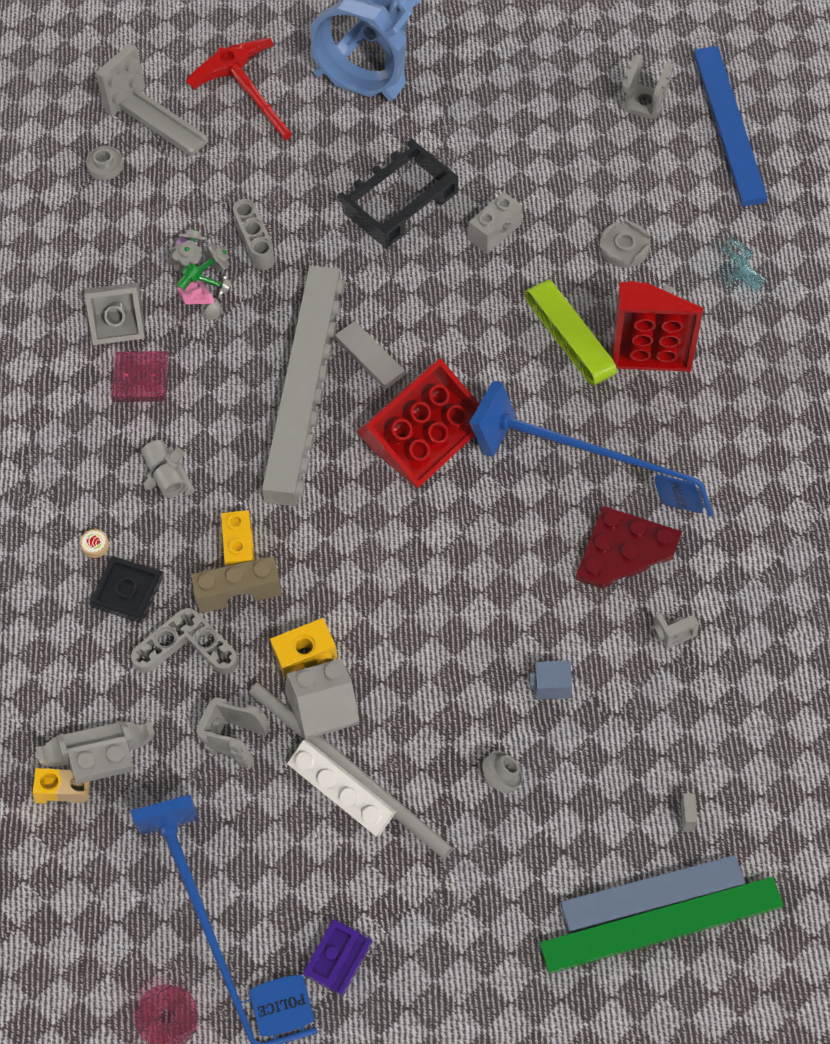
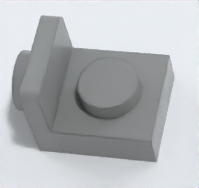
[652,613,699,649]

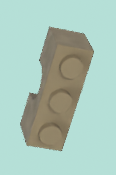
[191,556,282,613]

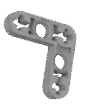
[131,608,238,675]

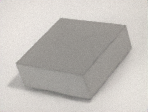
[680,793,698,832]

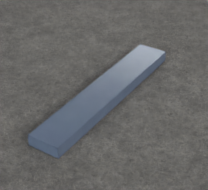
[561,855,746,934]

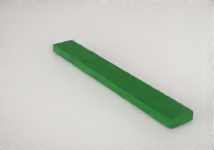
[540,877,784,975]

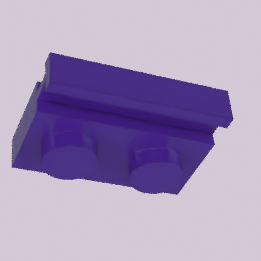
[303,919,373,997]

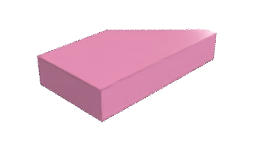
[177,280,215,304]

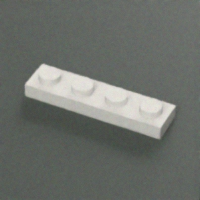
[287,740,397,836]

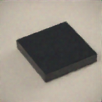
[89,556,164,623]

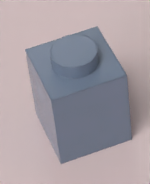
[530,660,572,700]

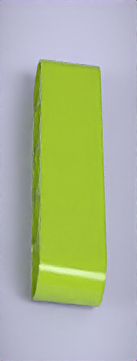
[525,279,617,386]

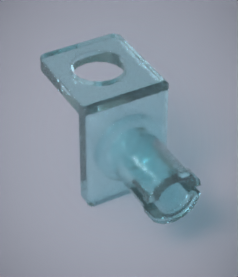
[722,236,767,292]

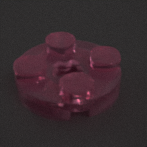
[134,984,199,1044]

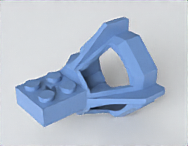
[311,0,422,101]

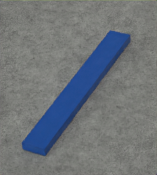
[694,46,768,207]

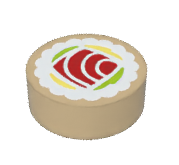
[80,529,109,558]

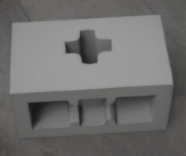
[469,192,522,254]

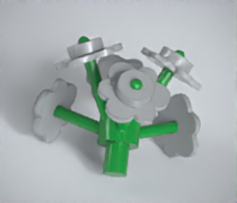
[168,229,231,299]

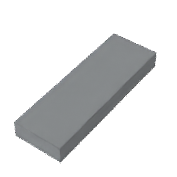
[335,321,405,390]

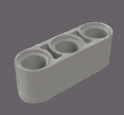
[233,199,275,270]

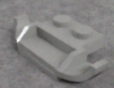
[35,721,155,785]

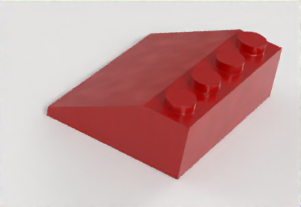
[612,281,703,372]
[356,358,479,488]

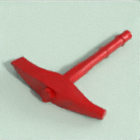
[185,38,292,140]

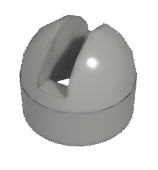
[200,297,222,320]

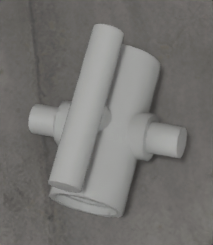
[141,440,195,498]

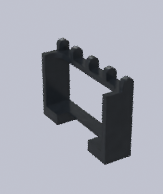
[337,139,459,249]

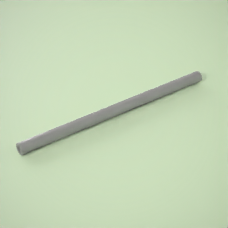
[249,682,453,860]

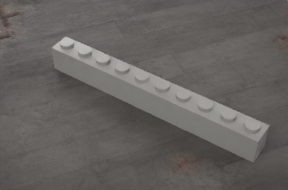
[262,265,345,507]

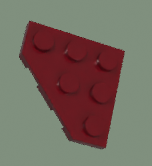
[575,506,682,589]

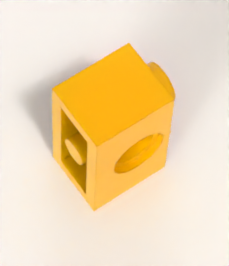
[221,510,255,566]
[270,618,338,679]

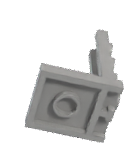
[95,43,208,157]

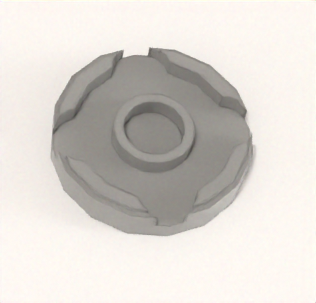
[600,221,650,268]

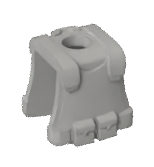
[622,54,673,119]
[196,698,269,769]

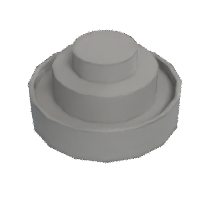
[86,146,123,180]
[482,751,523,793]

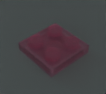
[112,351,170,402]

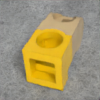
[33,768,91,804]

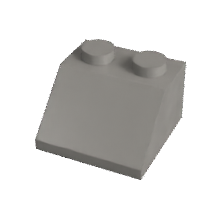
[84,282,145,345]
[285,659,360,740]

